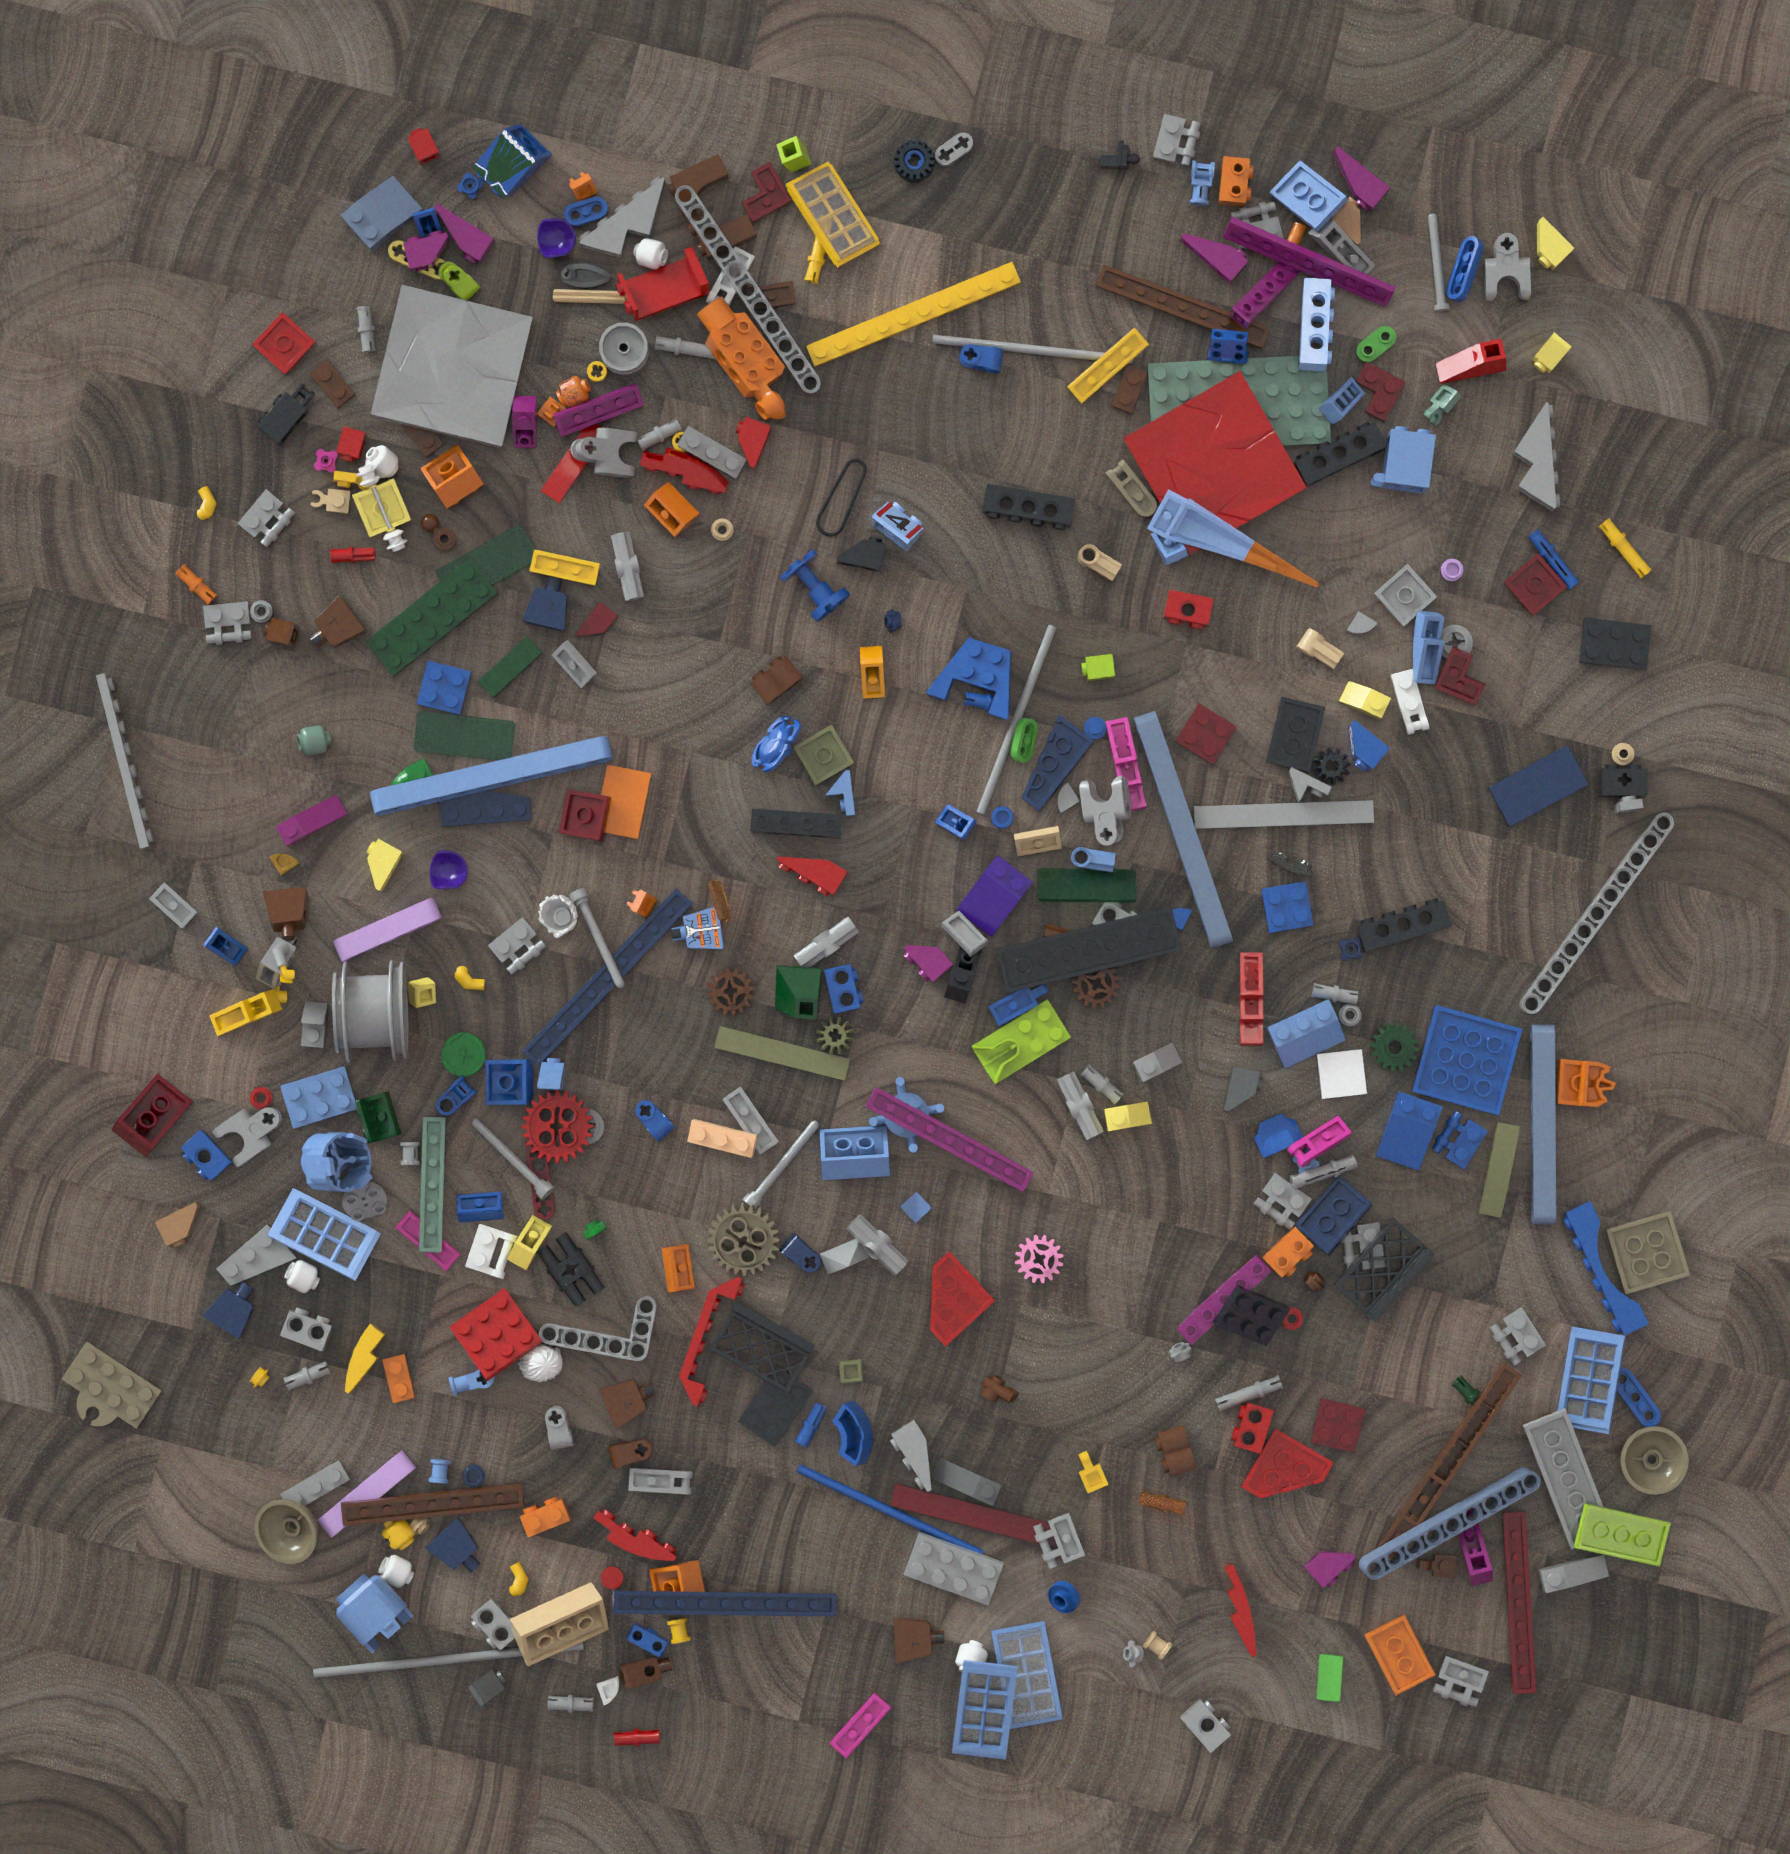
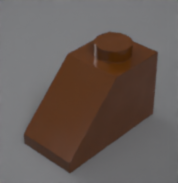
[264,618,300,649]

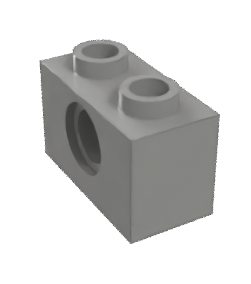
[1180,1699,1231,1753]

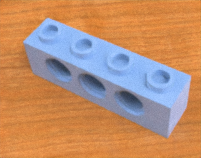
[1298,278,1335,372]

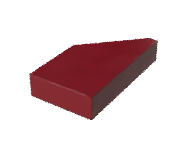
[575,602,618,637]

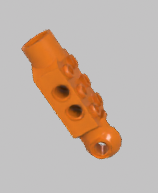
[697,296,786,420]

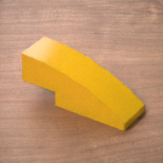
[209,989,282,1036]
[345,1323,386,1394]

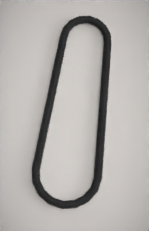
[816,458,867,536]

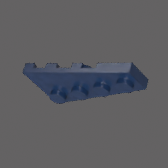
[1021,714,1094,812]
[440,790,532,827]

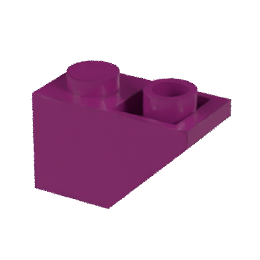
[403,231,449,273]
[512,396,537,448]
[903,945,953,983]
[1303,1551,1356,1588]

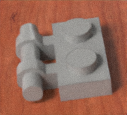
[1153,114,1201,167]
[1231,202,1283,250]
[238,489,295,547]
[203,601,252,645]
[488,917,547,975]
[1253,1173,1312,1230]
[1341,1222,1386,1271]
[1489,1307,1546,1365]
[1033,1512,1085,1569]
[1433,1655,1489,1707]

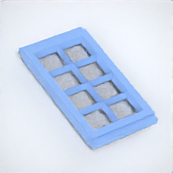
[267,1188,381,1281]

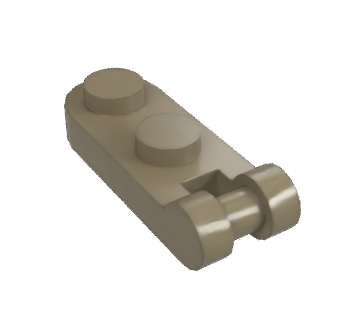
[1105,459,1157,518]

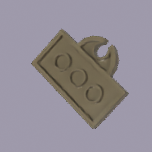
[62,1341,162,1429]

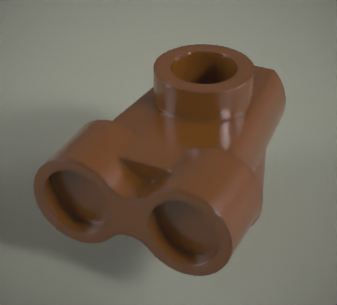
[981,1375,1019,1404]

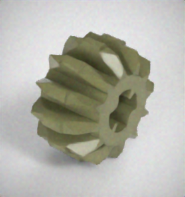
[816,1017,854,1055]

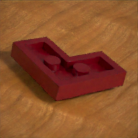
[742,162,792,223]
[1356,362,1406,423]
[1435,646,1485,705]

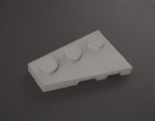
[216,1224,297,1286]

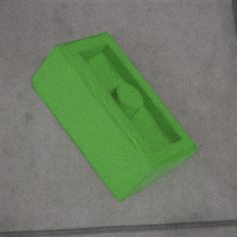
[1316,1654,1343,1702]

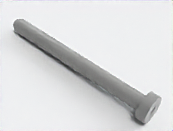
[1428,214,1450,312]

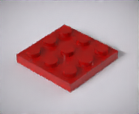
[449,1288,543,1381]

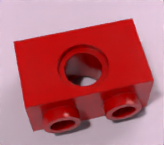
[1163,590,1213,630]

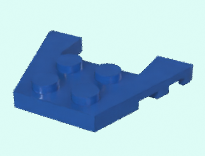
[926,638,1012,721]

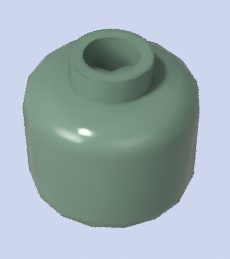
[297,725,331,756]

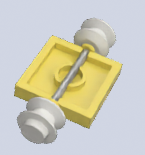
[352,464,411,552]

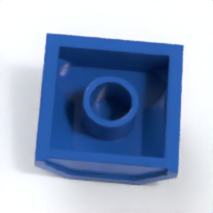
[485,1059,533,1105]

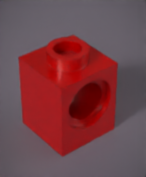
[407,128,440,166]
[336,426,367,463]

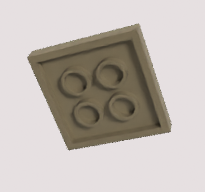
[1605,1210,1690,1295]

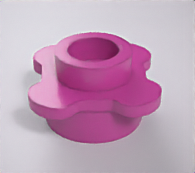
[314,449,338,473]

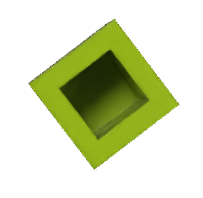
[776,136,812,173]
[1081,654,1115,681]

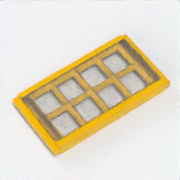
[785,161,881,268]

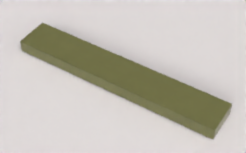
[714,1026,850,1081]

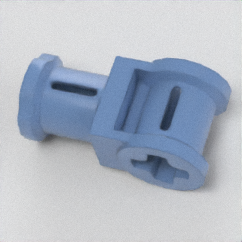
[1190,160,1215,206]
[449,1370,495,1396]

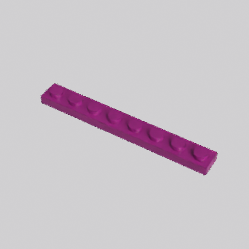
[1223,217,1396,307]
[865,1087,1034,1192]

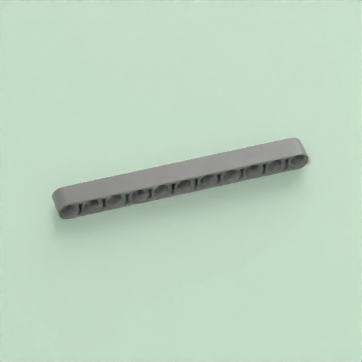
[675,185,820,394]
[1519,813,1674,1015]

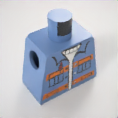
[671,906,724,950]

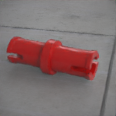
[614,1729,660,1747]

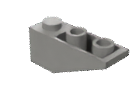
[890,1419,931,1492]

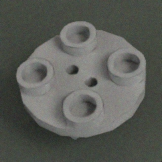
[342,1181,387,1221]

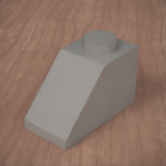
[1132,1043,1182,1082]

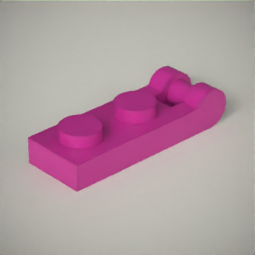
[1287,1116,1352,1168]

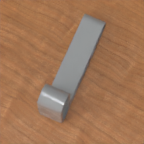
[539,1296,657,1361]

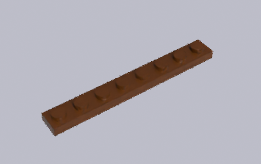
[1095,264,1270,349]
[341,1483,524,1526]

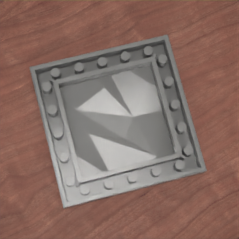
[370,285,533,449]

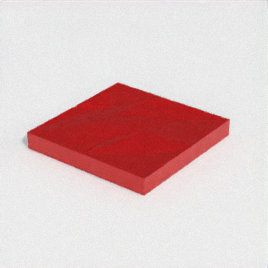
[1123,371,1307,555]

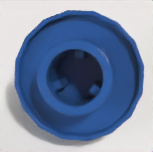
[1048,1581,1081,1614]

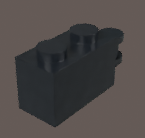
[258,383,315,446]

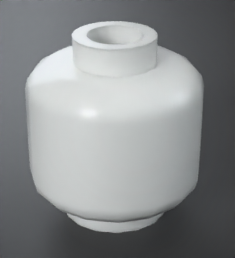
[633,238,668,270]
[365,445,398,479]
[285,1260,320,1293]
[378,1555,414,1588]
[955,1640,988,1676]

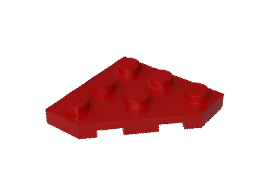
[930,1251,995,1347]
[1241,1428,1334,1499]

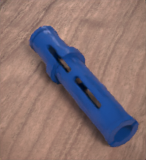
[1528,528,1580,590]

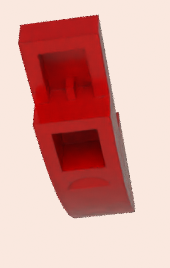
[640,447,729,494]
[593,1509,678,1561]

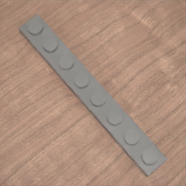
[96,673,154,850]

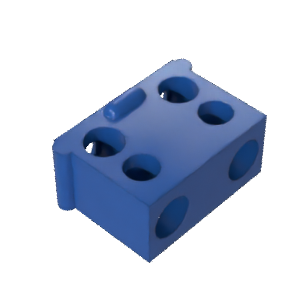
[1207,329,1249,364]
[627,1622,670,1657]

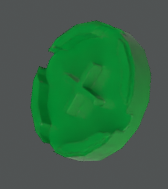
[441,1033,486,1077]

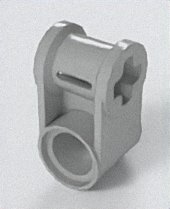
[545,1405,574,1451]

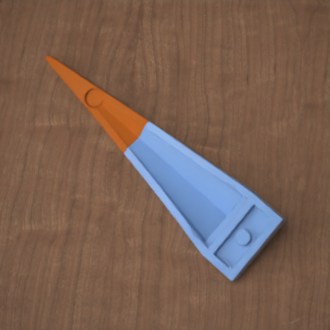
[1147,489,1319,587]

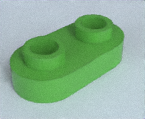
[1356,326,1396,363]
[1011,718,1038,763]

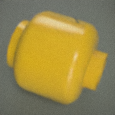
[381,1520,415,1551]

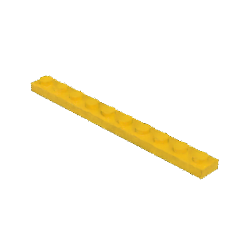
[806,262,1021,368]

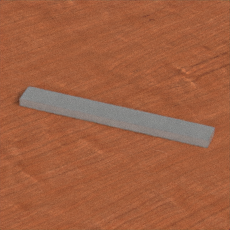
[1194,800,1374,829]

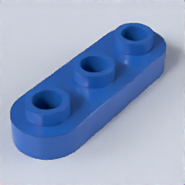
[1446,236,1484,302]
[1610,1368,1661,1427]

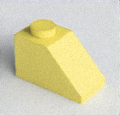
[1537,217,1574,270]
[1532,332,1572,374]
[1339,681,1391,720]
[367,839,404,892]
[1104,1102,1152,1131]
[507,1215,552,1270]

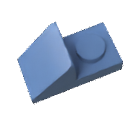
[1151,533,1188,565]
[826,770,855,817]

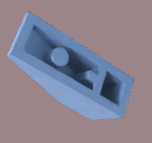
[537,1058,565,1090]

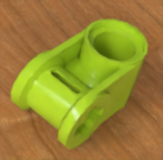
[438,261,480,301]

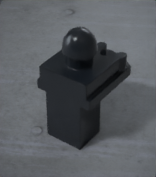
[1100,140,1140,170]

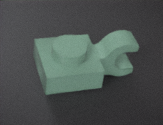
[1424,384,1462,426]

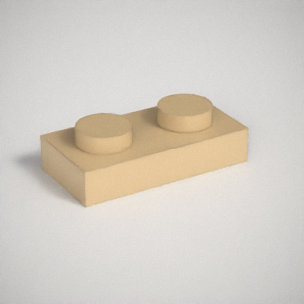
[1014,826,1062,856]

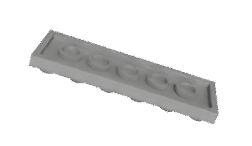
[1523,1408,1603,1550]

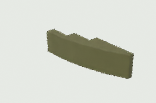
[1479,1122,1520,1218]

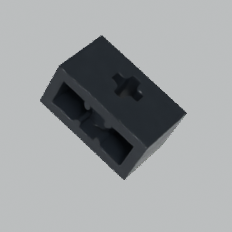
[1599,764,1647,797]

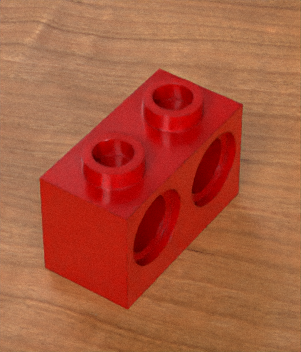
[1231,1402,1274,1454]

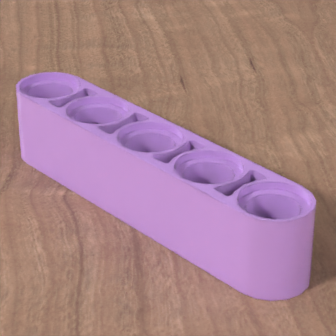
[333,897,442,962]
[317,1450,416,1538]

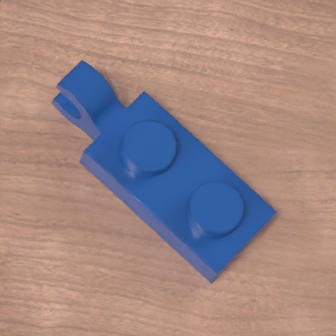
[988,984,1049,1026]

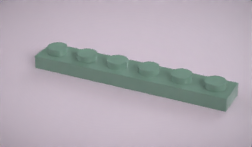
[419,1117,446,1253]

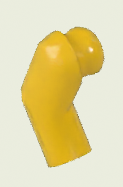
[197,486,216,520]
[455,966,485,990]
[509,1562,528,1597]

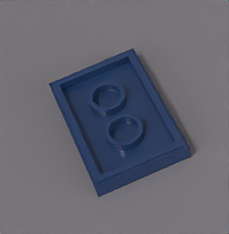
[1295,1176,1373,1256]

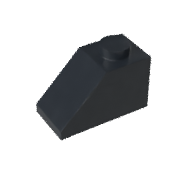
[836,537,886,572]

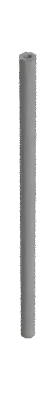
[932,335,1133,364]
[976,625,1057,815]

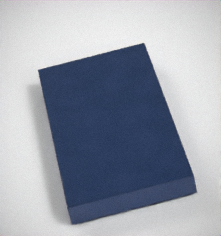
[1488,745,1589,827]

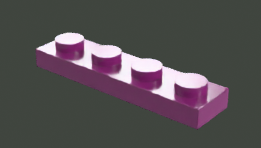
[552,383,644,437]

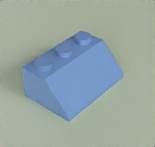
[1266,999,1346,1069]
[820,1125,890,1180]

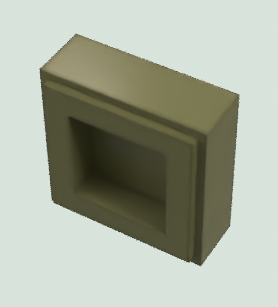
[839,1359,863,1384]

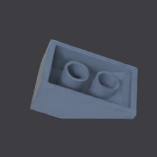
[341,176,423,253]

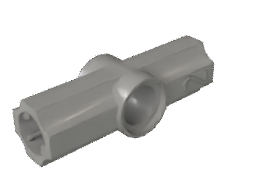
[611,532,644,601]
[793,917,859,968]
[1057,1071,1104,1140]
[846,1214,908,1276]

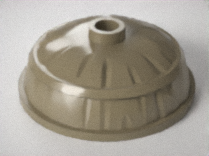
[1620,1426,1689,1495]
[254,1499,318,1564]

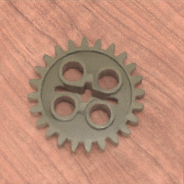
[707,1203,781,1276]

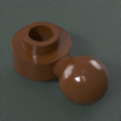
[421,514,455,550]

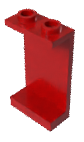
[615,247,710,321]

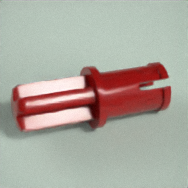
[330,546,376,564]

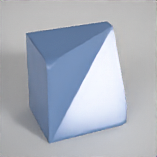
[901,1192,932,1223]

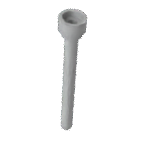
[569,888,624,988]
[471,1118,555,1200]
[743,1121,819,1211]

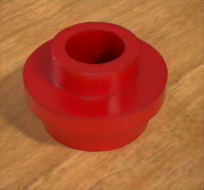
[250,1087,273,1110]
[1281,1307,1303,1330]

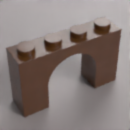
[668,154,757,260]

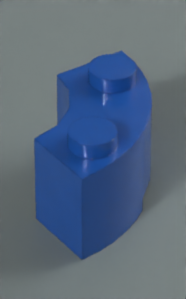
[832,1400,873,1466]

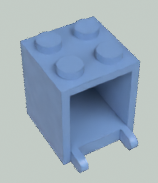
[1370,426,1436,494]

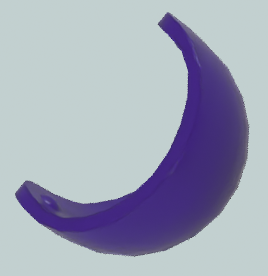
[537,218,576,258]
[430,850,468,890]

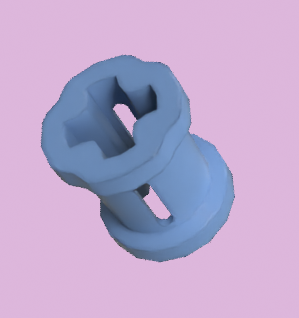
[428,1459,451,1484]

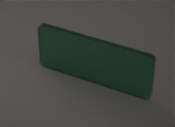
[436,525,535,585]
[414,711,515,760]
[1037,868,1137,903]

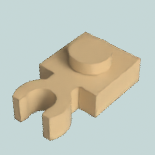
[311,489,351,514]

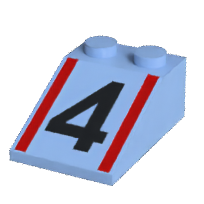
[872,502,924,552]

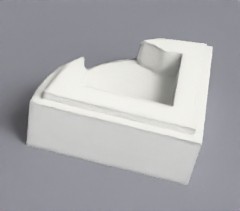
[597,1676,619,1705]

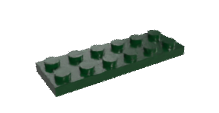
[365,558,498,677]

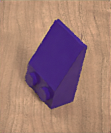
[956,855,1033,937]

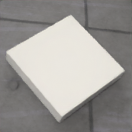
[1317,1049,1367,1099]

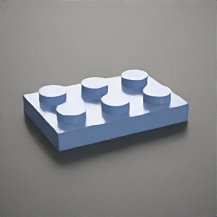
[1269,161,1348,232]
[280,1066,357,1129]

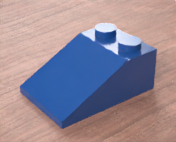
[1376,1092,1443,1171]

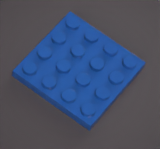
[1411,1005,1522,1116]

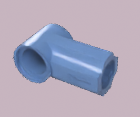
[1071,847,1116,873]

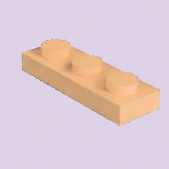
[687,1119,758,1158]

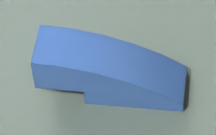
[1413,611,1445,684]

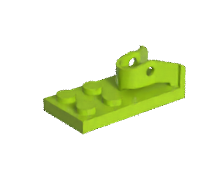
[971,999,1071,1085]

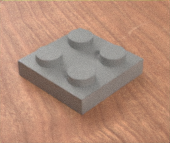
[1374,564,1437,627]

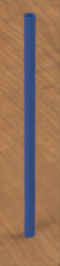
[797,1464,984,1554]

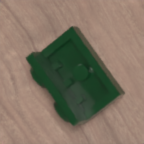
[356,1091,401,1144]

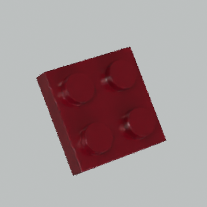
[1504,553,1567,617]
[1175,703,1237,765]
[559,789,611,841]
[1311,1398,1365,1453]

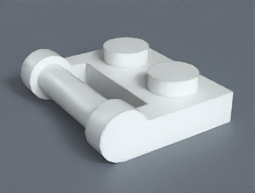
[465,1224,518,1279]

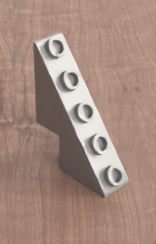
[579,176,666,259]
[1512,402,1560,511]

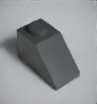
[1223,1066,1263,1112]
[468,1668,507,1706]

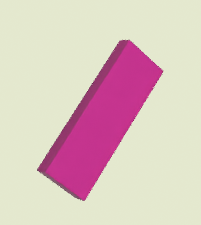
[395,1210,461,1271]
[829,1692,891,1758]

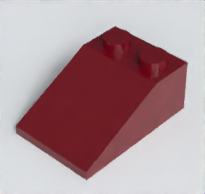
[111,1073,193,1158]

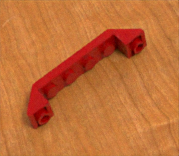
[679,1276,745,1406]

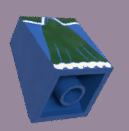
[472,124,552,198]

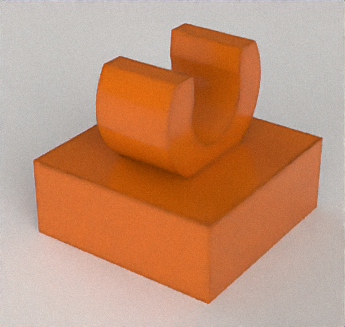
[569,172,598,202]
[537,396,567,428]
[627,890,658,918]

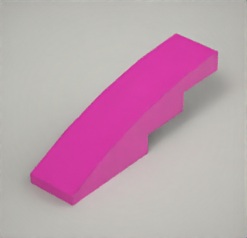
[1106,717,1147,811]

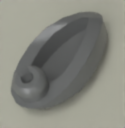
[561,263,612,289]

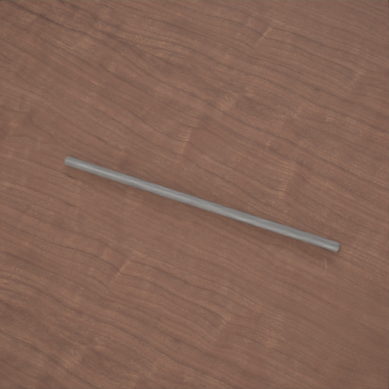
[313,1642,584,1678]

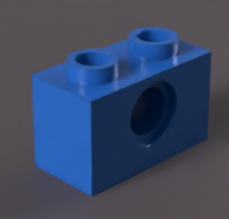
[181,1129,233,1181]

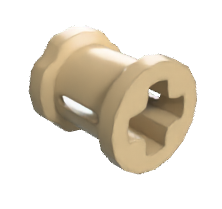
[1142,1631,1172,1660]

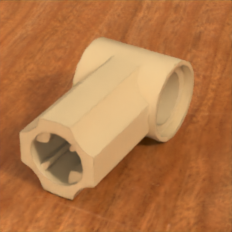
[1077,544,1122,581]
[1296,628,1344,669]

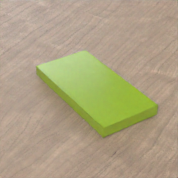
[1574,1503,1671,1567]

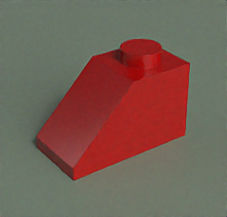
[736,417,771,471]

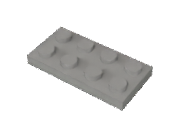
[904,1532,1004,1605]

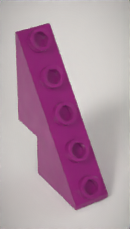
[1229,262,1301,330]
[1176,1254,1271,1345]

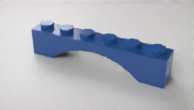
[1563,1201,1649,1336]

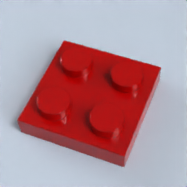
[252,312,316,376]

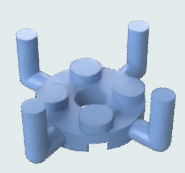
[869,1077,944,1153]

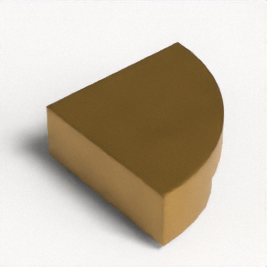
[269,853,300,876]

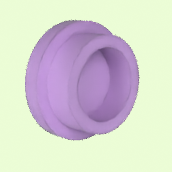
[1441,559,1463,581]

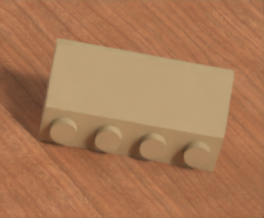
[510,1582,609,1666]

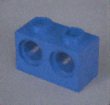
[824,964,864,1014]

